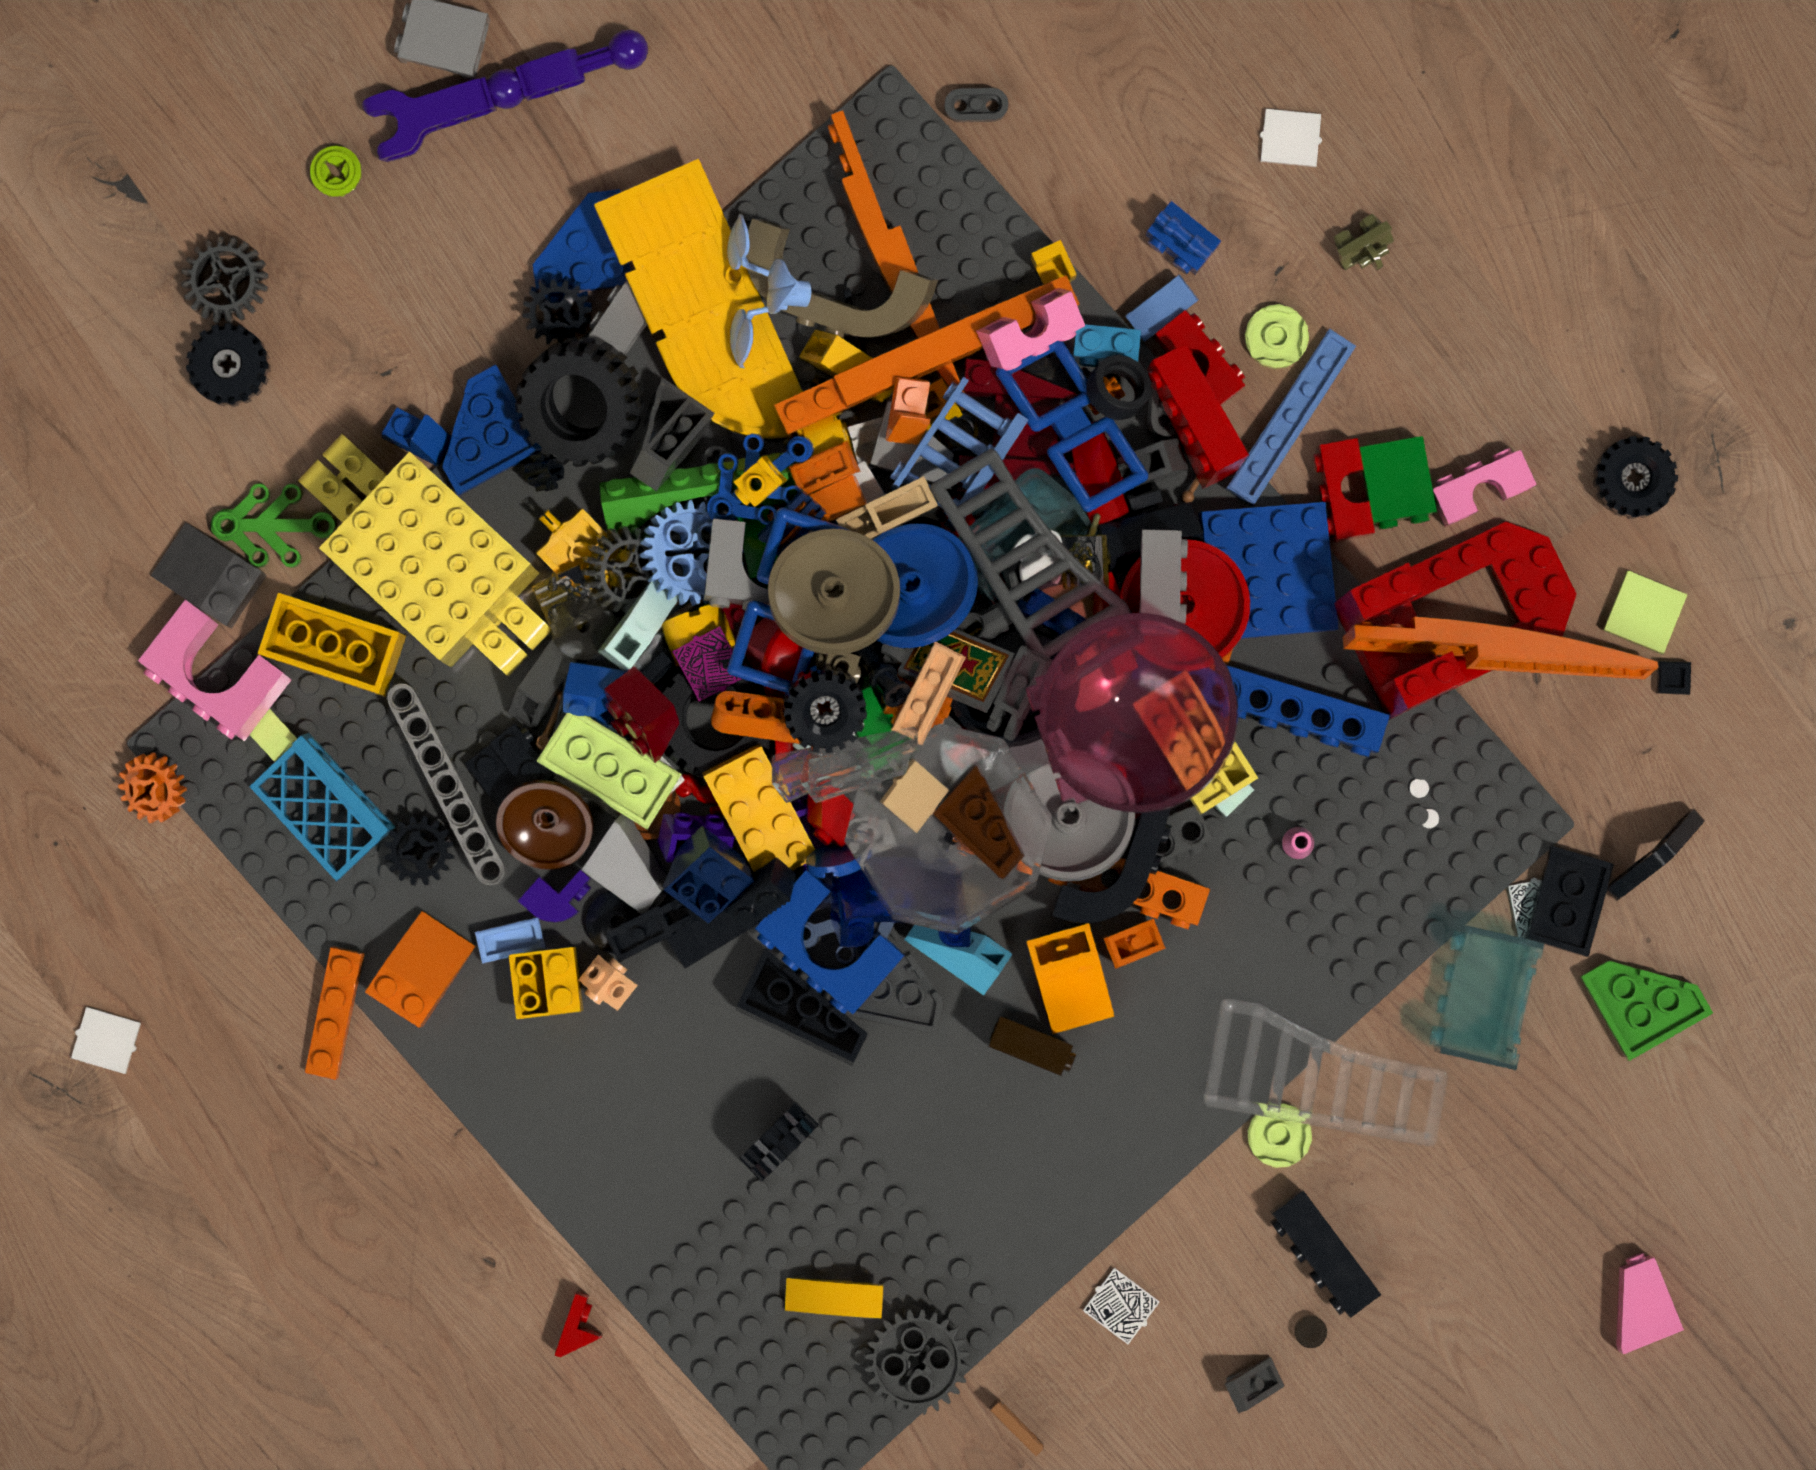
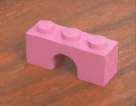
[976,288,1085,371]
[1433,448,1537,527]

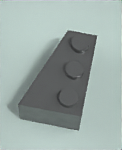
[630,377,715,491]

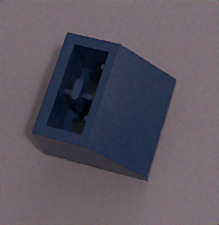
[663,826,754,924]

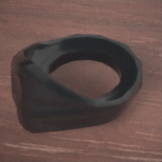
[938,411,980,460]

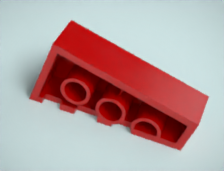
[1147,344,1249,489]

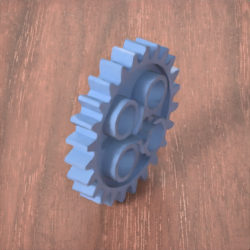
[640,500,744,606]

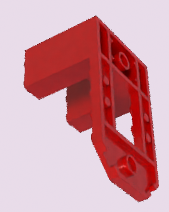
[1334,522,1577,720]

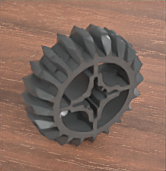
[181,237,269,323]
[581,526,653,614]

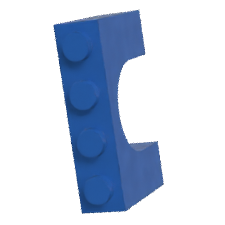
[755,870,905,1014]

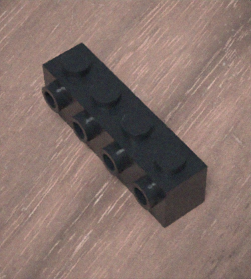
[1270,1189,1381,1318]

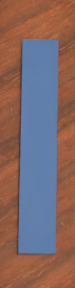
[1226,329,1356,507]

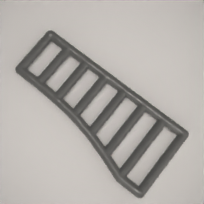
[931,449,1144,690]

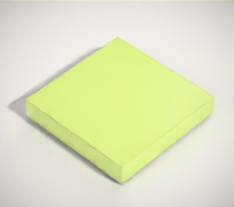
[1603,571,1687,654]

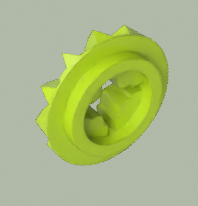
[310,146,361,197]

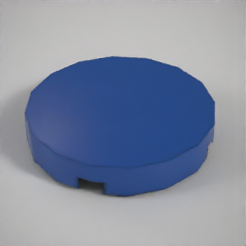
[806,840,871,878]

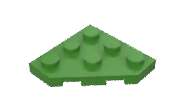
[1580,961,1713,1061]

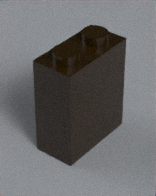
[987,1015,1076,1076]

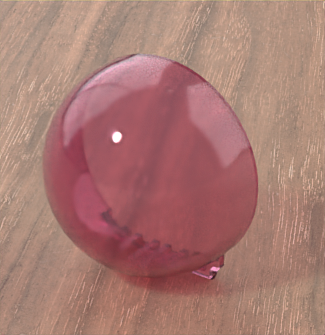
[1025,613,1239,813]

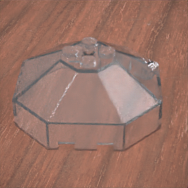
[845,724,1052,935]

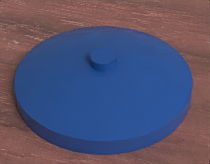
[873,524,978,648]

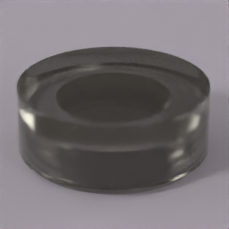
[1294,1315,1327,1348]

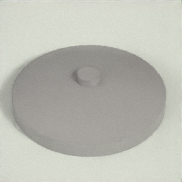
[1005,752,1135,881]

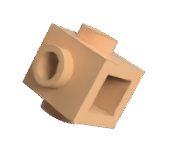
[578,955,638,1011]

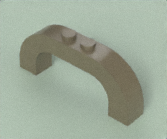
[746,218,938,338]

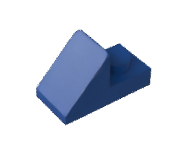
[381,408,452,467]

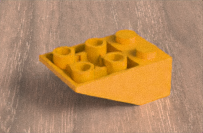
[1026,923,1115,1034]

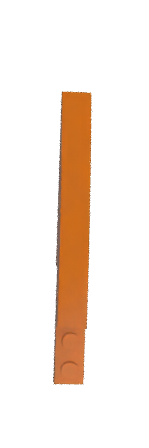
[827,110,966,411]
[774,276,1080,436]
[1343,617,1658,679]

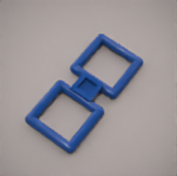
[996,340,1149,512]
[727,508,849,693]

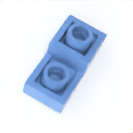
[1125,274,1199,342]

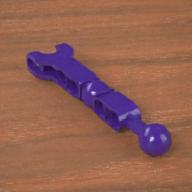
[362,29,648,162]

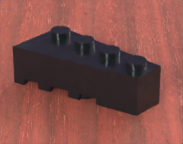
[736,949,868,1066]

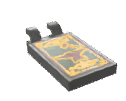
[881,629,1015,713]

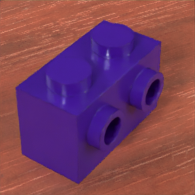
[658,812,734,862]

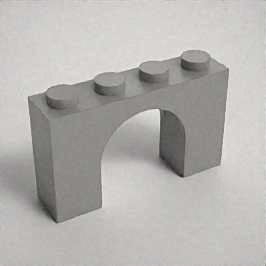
[703,519,815,610]

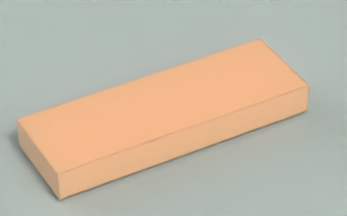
[891,642,966,745]

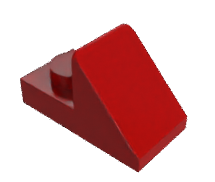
[554,1291,603,1358]

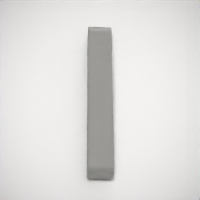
[387,683,507,886]

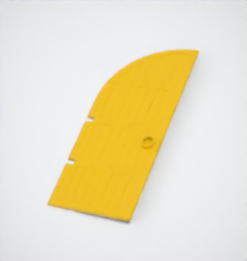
[594,159,803,439]

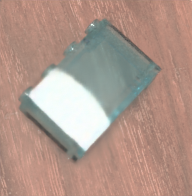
[1429,926,1545,1070]

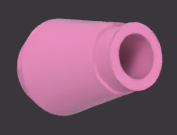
[1282,827,1314,859]

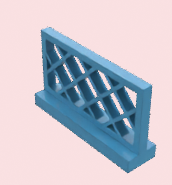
[249,733,396,881]

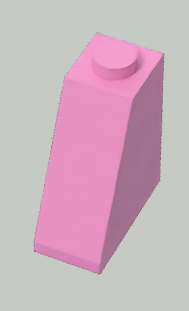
[1616,1253,1684,1354]

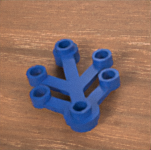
[707,433,814,525]

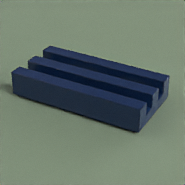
[758,489,826,556]

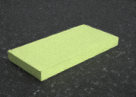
[537,713,682,830]

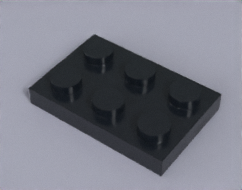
[1525,846,1614,957]

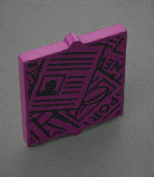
[672,626,741,701]

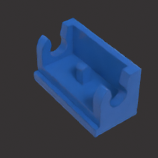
[1018,588,1086,650]

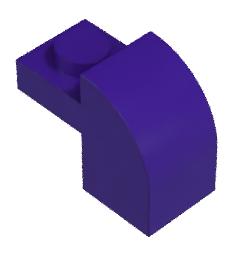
[518,870,592,922]

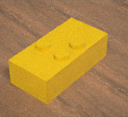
[257,593,406,697]

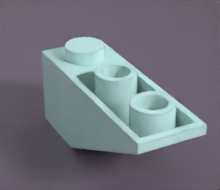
[598,580,679,671]

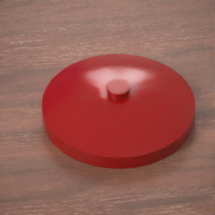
[1120,540,1250,670]

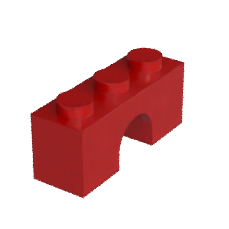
[1154,310,1245,406]
[1313,438,1375,542]

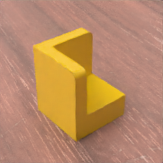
[1031,240,1077,285]

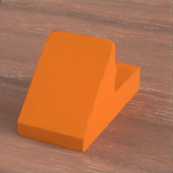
[885,376,931,445]
[1104,918,1166,969]

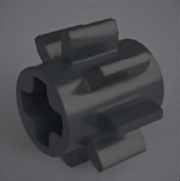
[524,453,564,492]

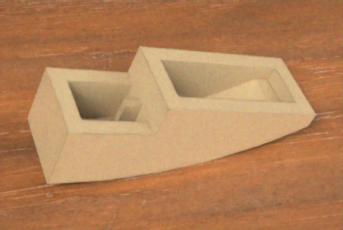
[836,476,938,539]

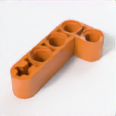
[710,691,832,744]

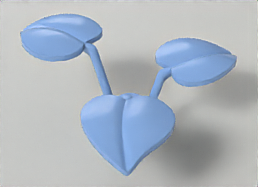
[727,214,811,368]

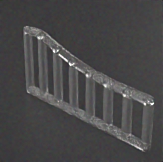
[1204,998,1448,1146]

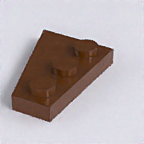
[933,765,1025,879]

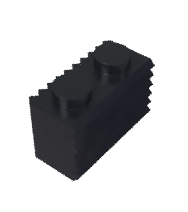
[725,858,796,930]

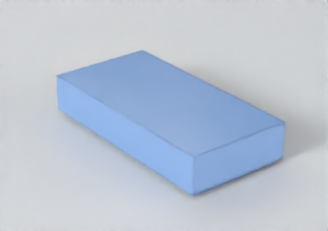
[475,918,546,964]

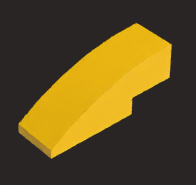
[785,1278,884,1319]

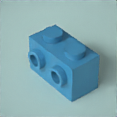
[1073,324,1141,367]

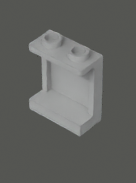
[394,0,490,80]

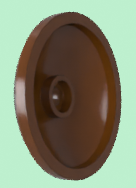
[496,780,593,869]

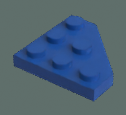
[533,189,631,294]
[442,365,542,496]

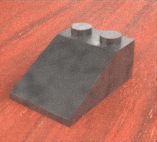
[151,523,267,629]

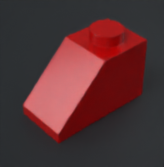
[808,771,867,847]

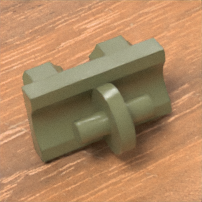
[1334,214,1394,271]

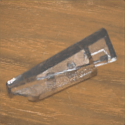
[772,727,918,803]

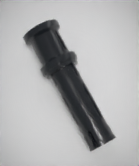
[852,644,911,707]

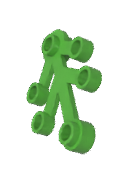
[211,484,336,568]

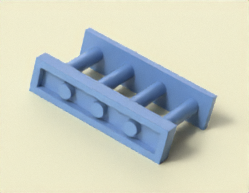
[890,377,1028,532]

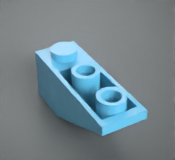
[904,918,1012,995]

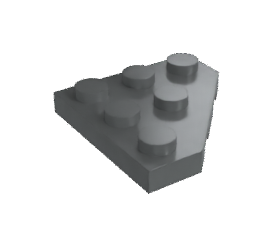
[845,921,944,1034]

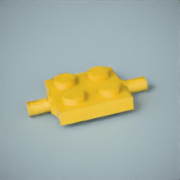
[535,507,622,598]

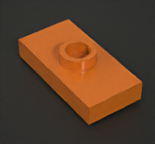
[789,441,860,495]

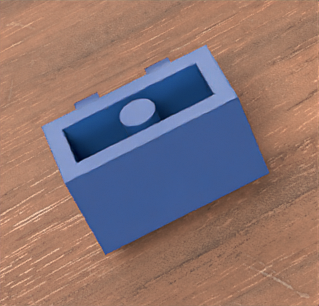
[1146,201,1221,275]

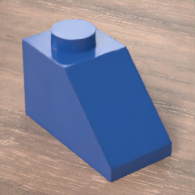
[563,662,627,717]

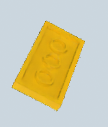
[702,743,815,872]

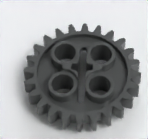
[864,1308,969,1415]

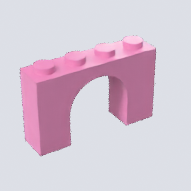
[138,599,291,741]

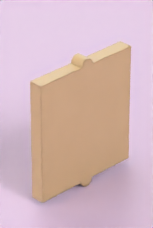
[879,759,949,833]

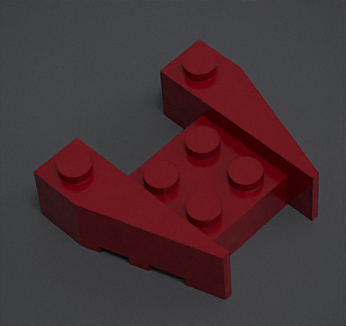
[957,359,1079,492]

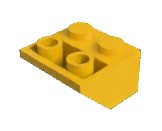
[509,947,583,1019]

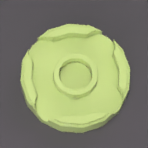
[1244,304,1309,369]
[1247,1103,1312,1168]

